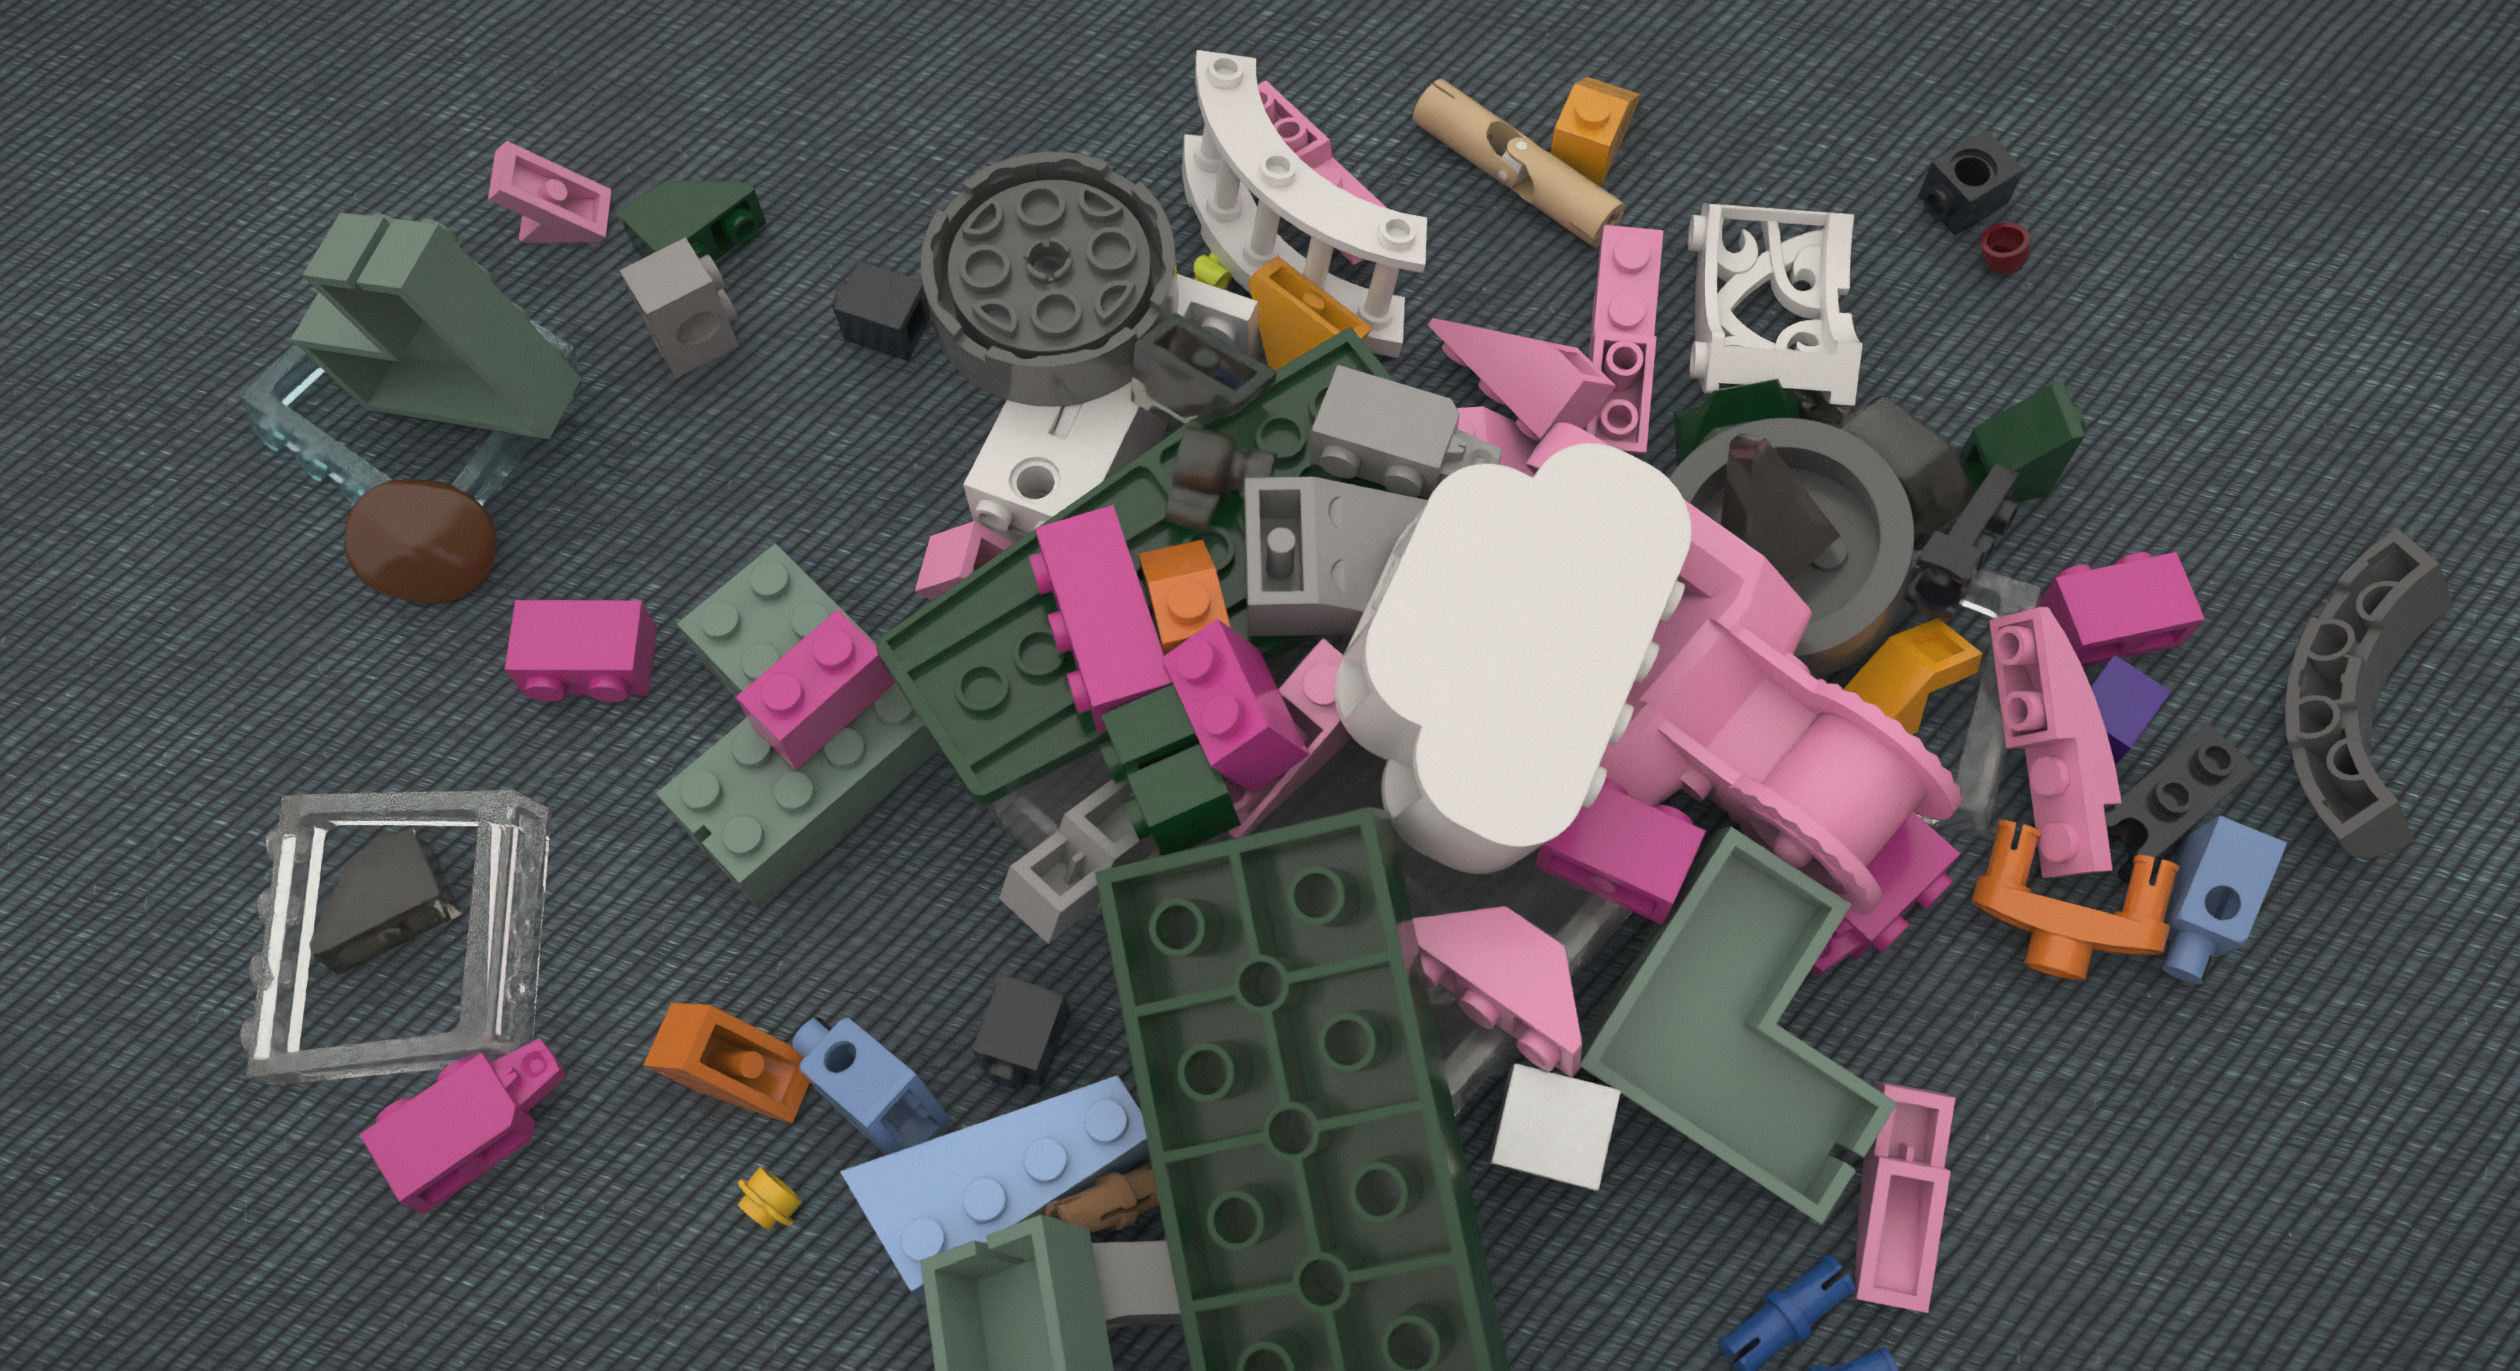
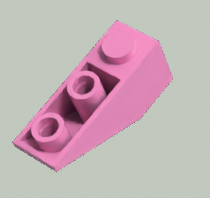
[1428,318,1616,442]
[1220,638,1352,839]

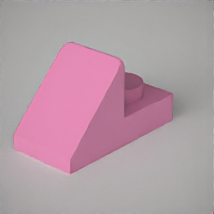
[488,141,612,243]

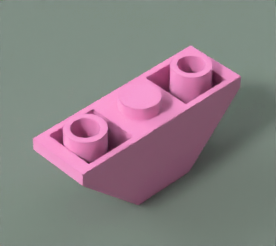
[1413,906,1582,1078]

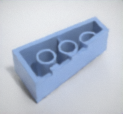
[840,1075,1150,1305]

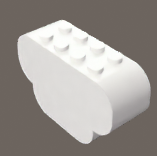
[1334,443,1692,874]

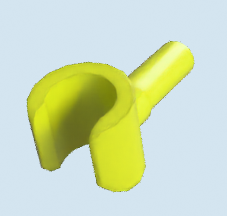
[1194,252,1232,290]

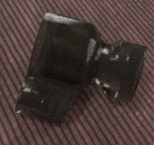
[1164,425,1278,530]

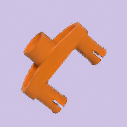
[1971,820,2180,981]

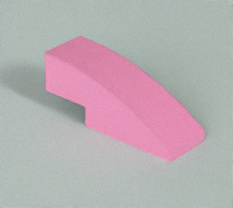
[1854,1081,1955,1313]

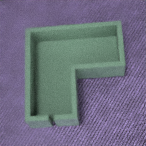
[290,212,582,439]
[656,543,939,908]
[1580,827,1898,1225]
[920,1215,1114,1371]

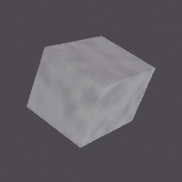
[1488,1063,1621,1190]

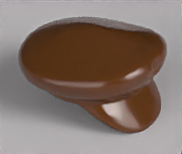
[344,479,496,603]

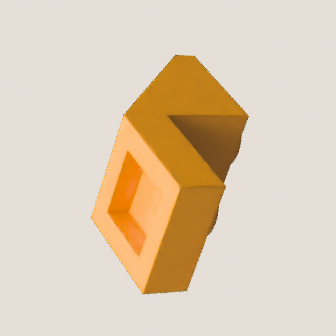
[1843,618,1983,735]

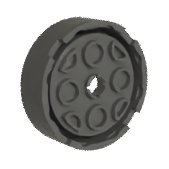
[920,152,1179,407]
[1669,418,1914,679]

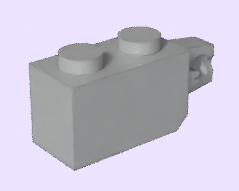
[1311,365,1502,499]

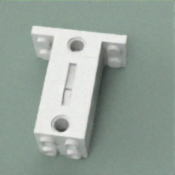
[963,255,1259,543]

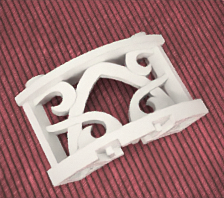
[1688,203,1863,406]

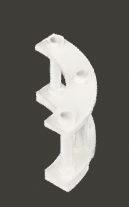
[1182,50,1427,358]

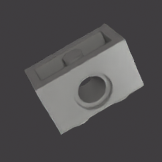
[619,237,739,379]

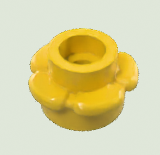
[738,1166,803,1230]

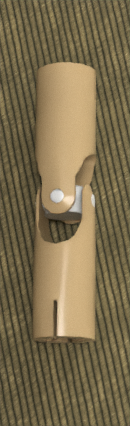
[1413,79,1625,248]

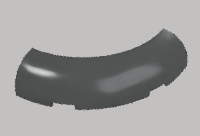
[2285,528,2453,859]

